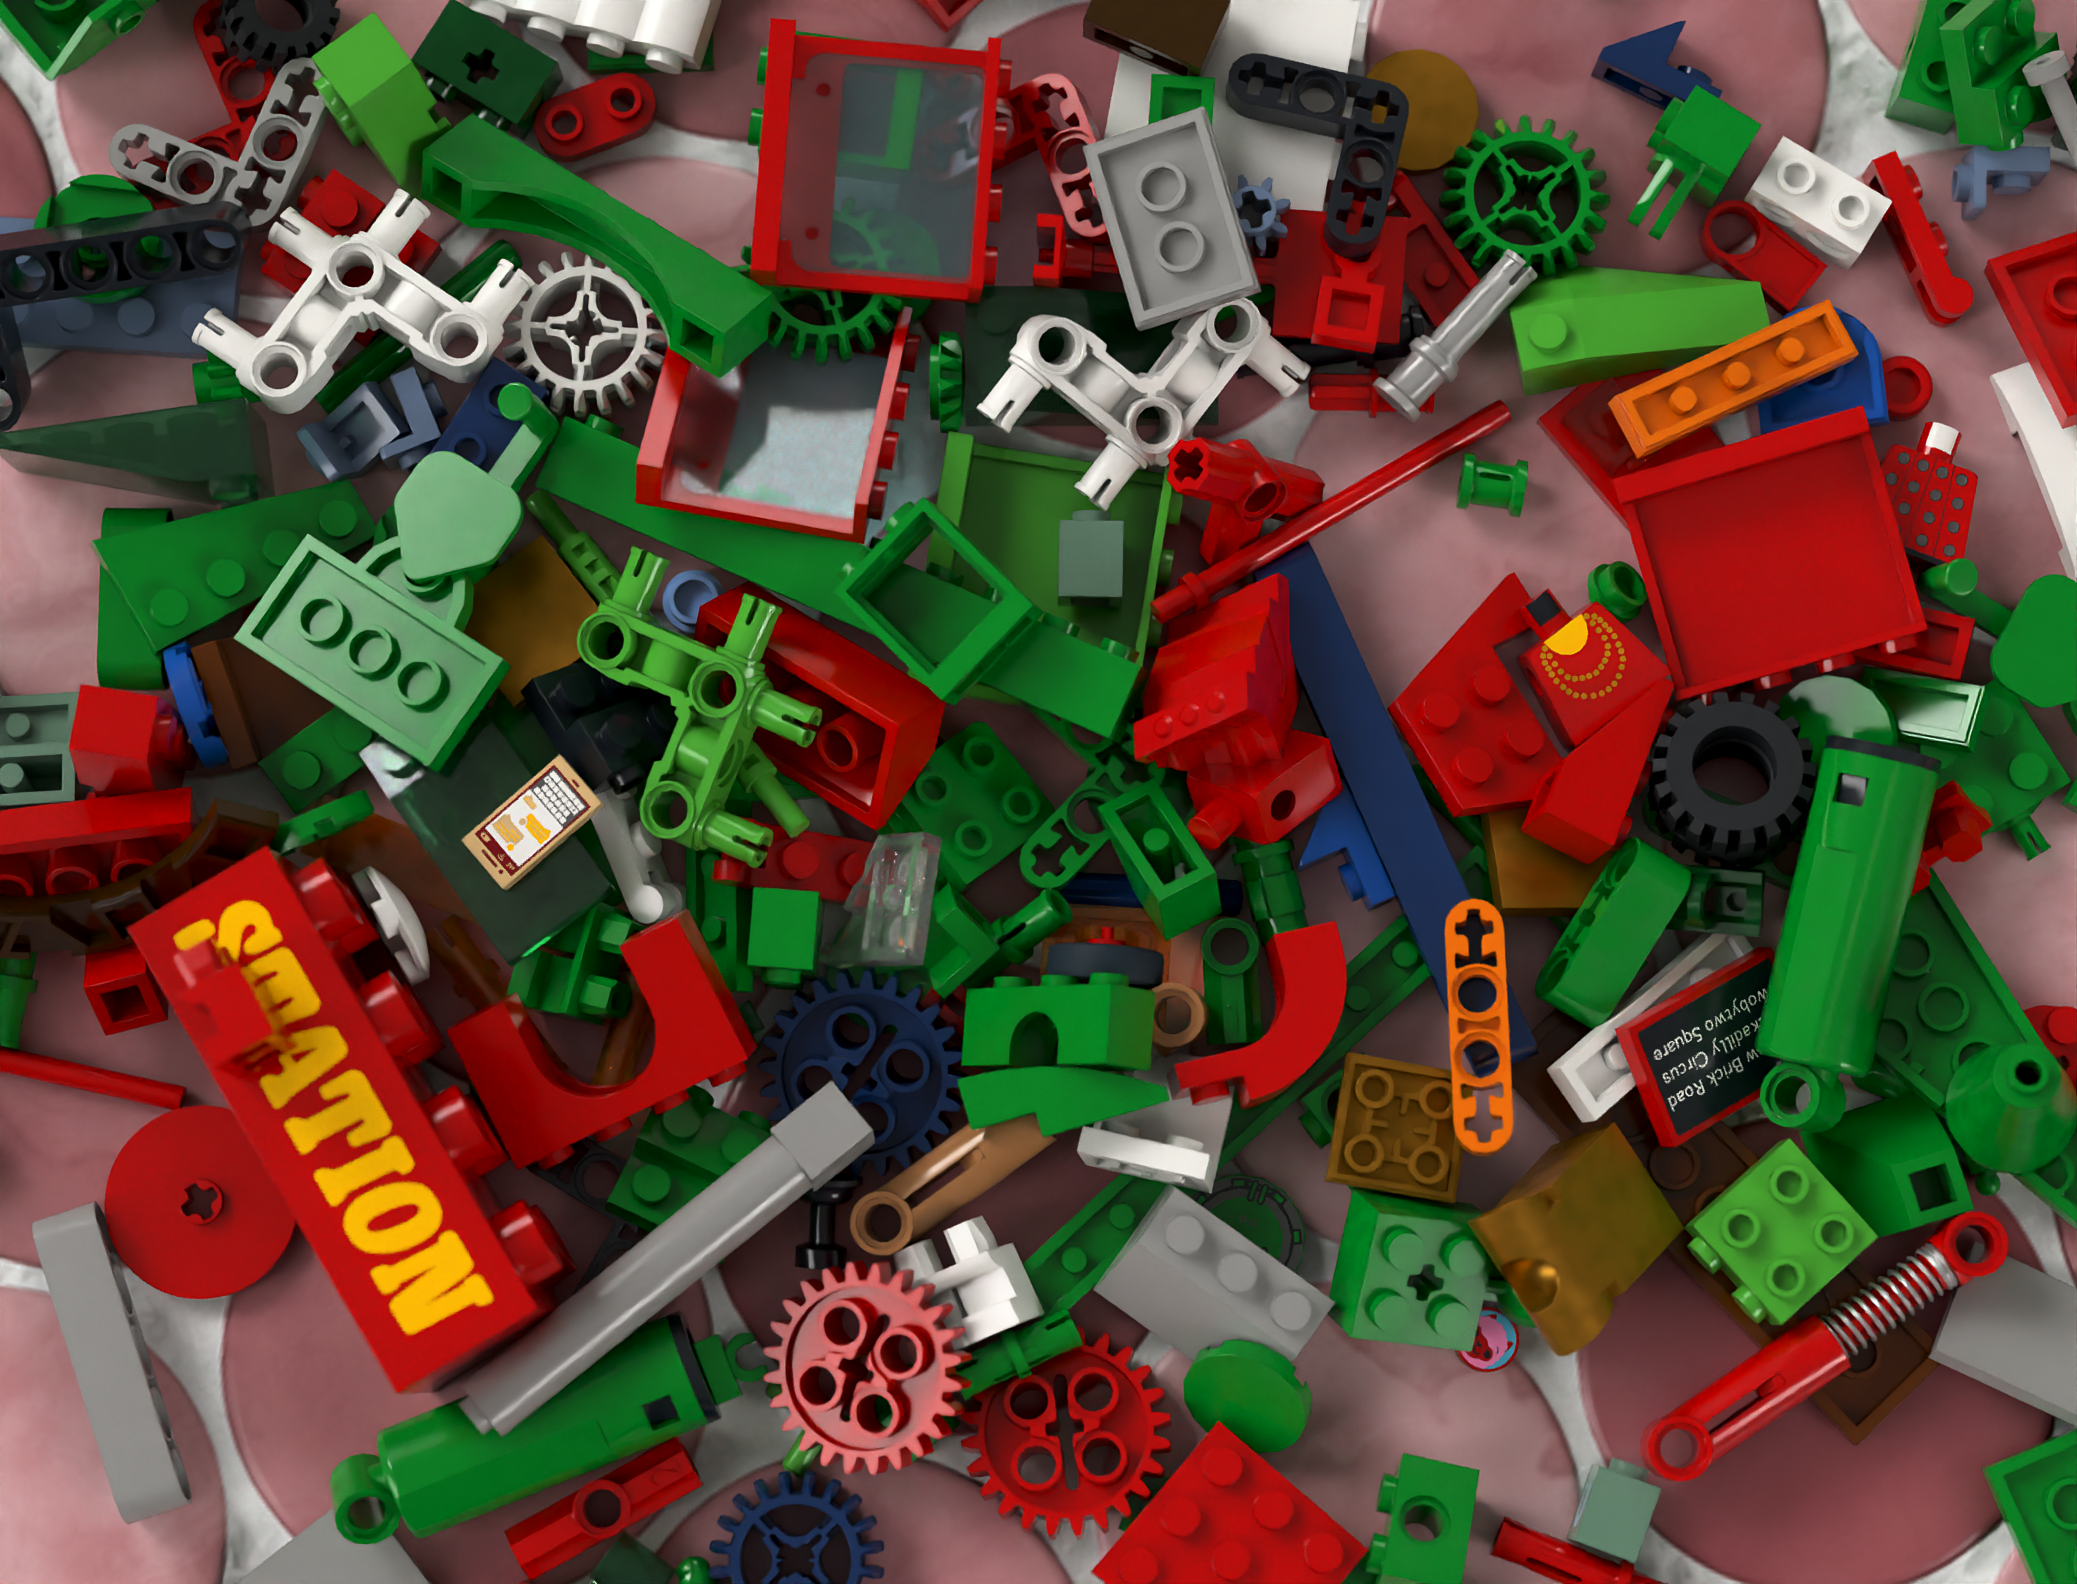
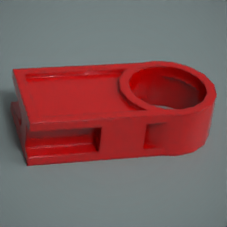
[1699,200,1827,317]

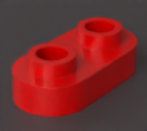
[534,73,657,162]

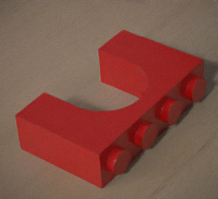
[446,908,758,1170]

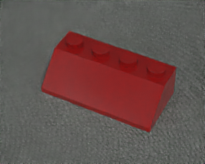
[693,581,946,831]

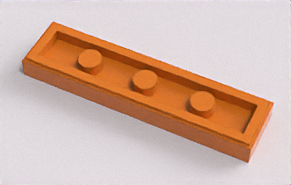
[1608,299,1859,459]

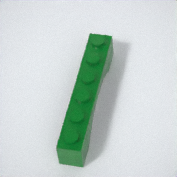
[421,113,773,379]

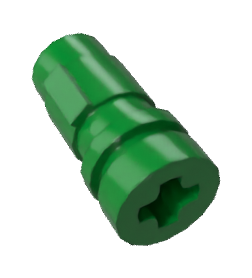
[1227,835,1309,947]

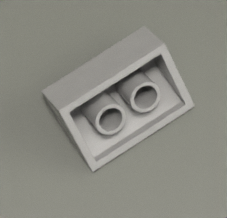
[1093,1184,1335,1363]

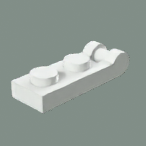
[591,786,686,924]

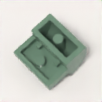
[0,692,90,810]

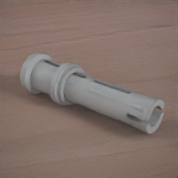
[1372,249,1538,423]

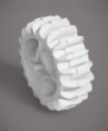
[501,251,668,421]

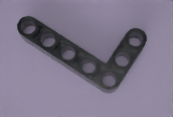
[0,201,252,433]

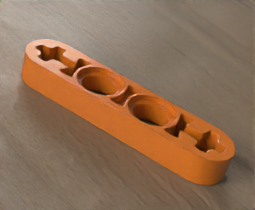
[1445,899,1513,1157]

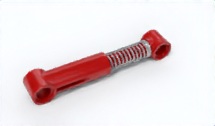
[1640,1212,2009,1481]

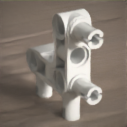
[192,189,534,414]
[976,298,1311,511]

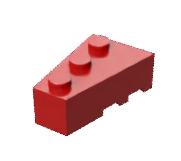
[68,684,198,800]

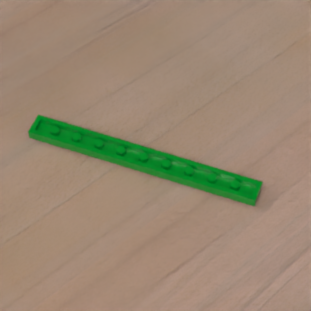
[1023,845,1494,1320]

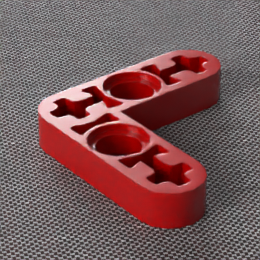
[132,0,298,210]
[913,73,1111,246]

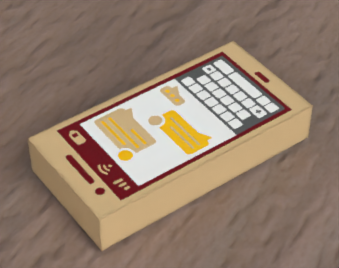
[461,755,605,891]

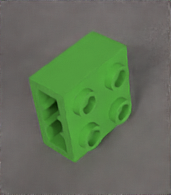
[1684,1138,1878,1325]

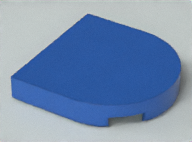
[1758,306,1890,435]

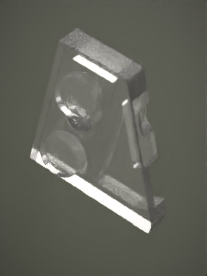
[819,832,942,968]

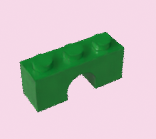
[961,973,1155,1072]

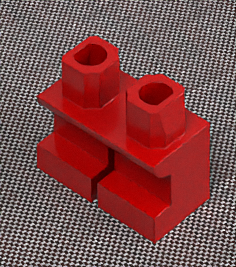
[174,937,299,1079]

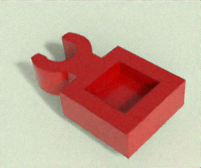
[1310,242,1385,354]

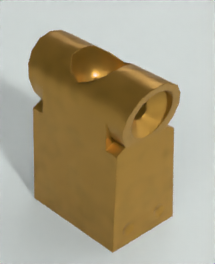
[1467,1122,1685,1356]

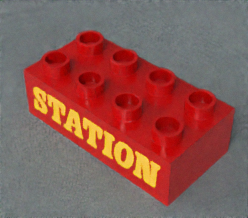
[127,846,577,1394]

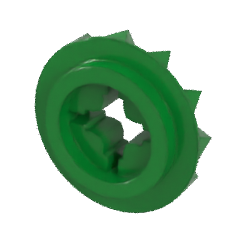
[929,331,964,433]

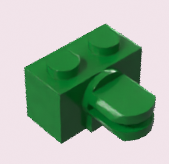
[1627,85,1762,241]

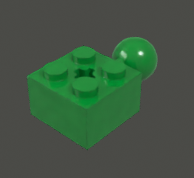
[1327,1189,1537,1352]

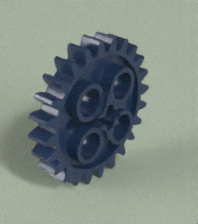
[758,967,969,1177]

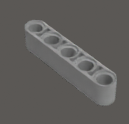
[32,1201,192,1525]

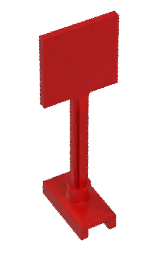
[1033,209,1408,345]

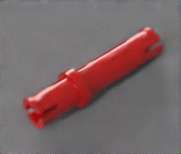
[1490,1516,1667,1584]

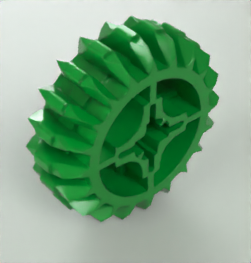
[1438,115,1610,279]
[738,198,906,367]

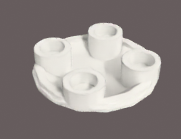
[351,866,430,987]

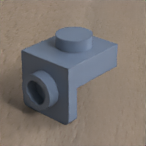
[378,367,448,473]
[296,381,412,482]

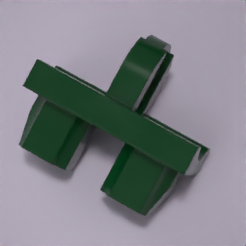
[1665,864,1766,937]

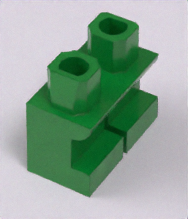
[505,884,647,1026]

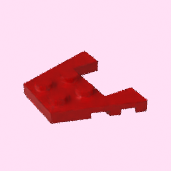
[1387,572,1562,818]

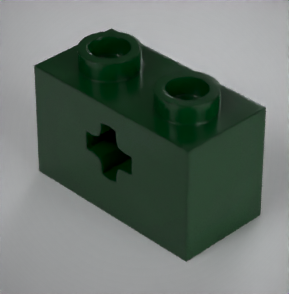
[411,0,564,141]

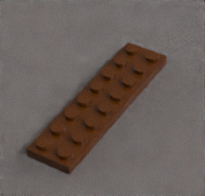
[1511,1008,1941,1445]

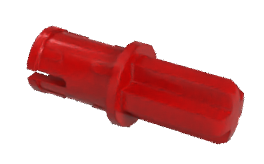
[1308,367,1435,418]

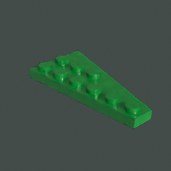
[1774,867,2077,1230]

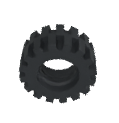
[218,0,340,76]

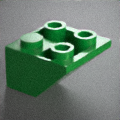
[1798,1091,1974,1238]

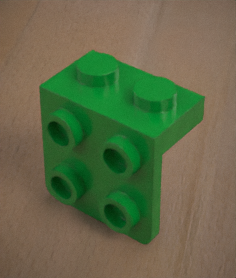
[877,721,1055,897]

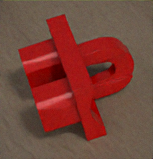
[1911,779,1993,896]

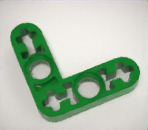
[1019,700,1166,892]

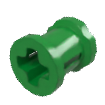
[1456,452,1528,517]

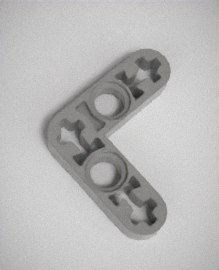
[108,57,330,234]

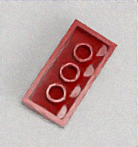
[0,787,200,896]

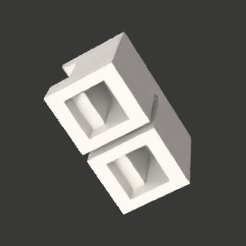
[892,1216,1045,1364]

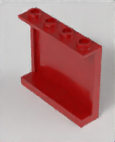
[1612,405,1928,706]

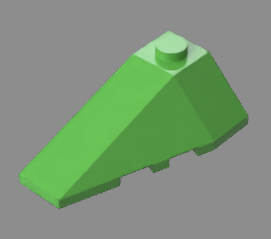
[1505,264,1770,397]

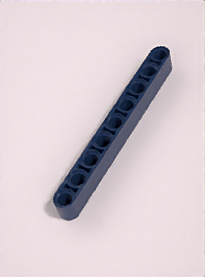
[1252,540,1538,1078]

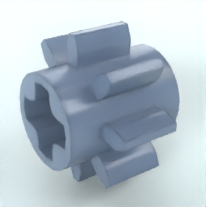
[1233,174,1291,256]

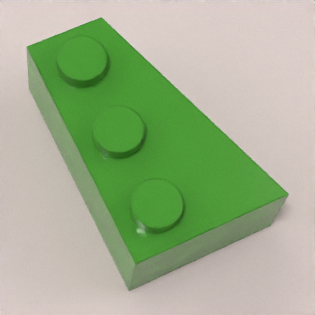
[311,12,453,202]

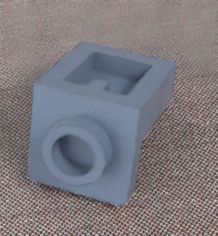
[1951,145,2050,220]

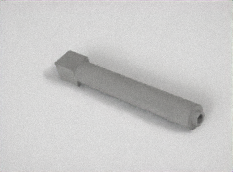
[459,1080,875,1437]

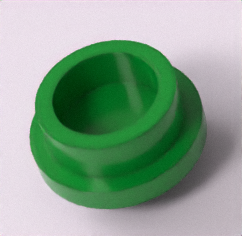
[1587,561,1647,623]

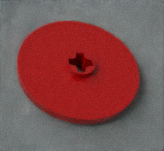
[105,1105,297,1299]

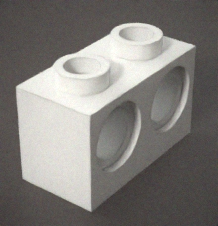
[1744,136,1892,271]

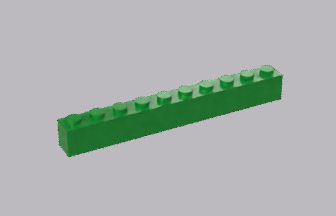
[535,414,1150,743]

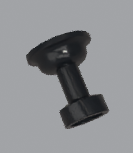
[794,1173,863,1270]

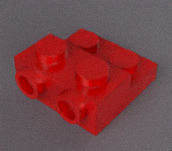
[260,168,443,347]

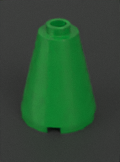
[1945,1043,2077,1173]

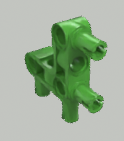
[576,545,822,868]

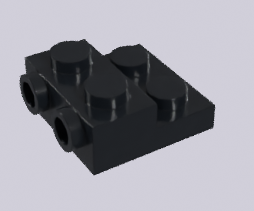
[520,647,679,795]

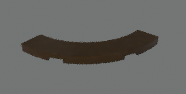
[0,798,279,959]

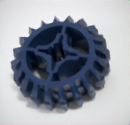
[709,1471,885,1584]

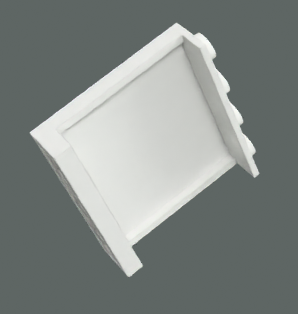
[1091,0,1369,243]

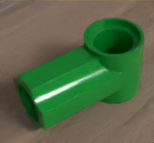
[1200,917,1263,1045]

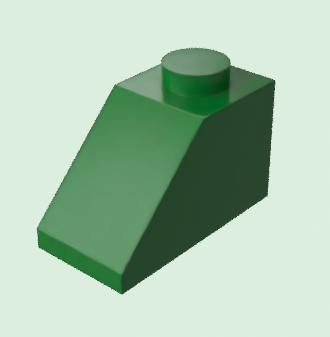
[1097,779,1222,941]

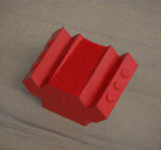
[1134,572,1302,771]

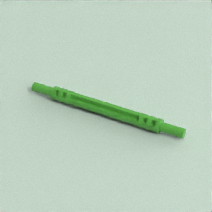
[525,489,811,837]

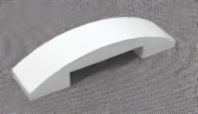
[1989,362,2077,582]

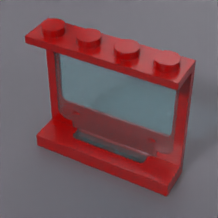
[750,18,1012,303]
[635,306,921,544]

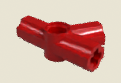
[1166,437,1325,565]

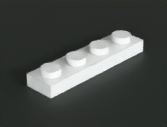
[1547,933,1754,1123]

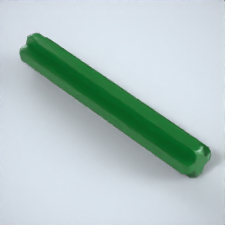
[314,239,523,415]

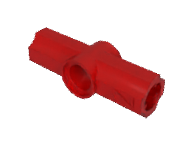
[504,1436,704,1581]

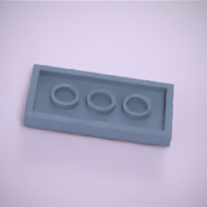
[0,217,243,360]

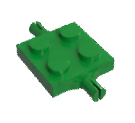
[1897,679,2072,861]

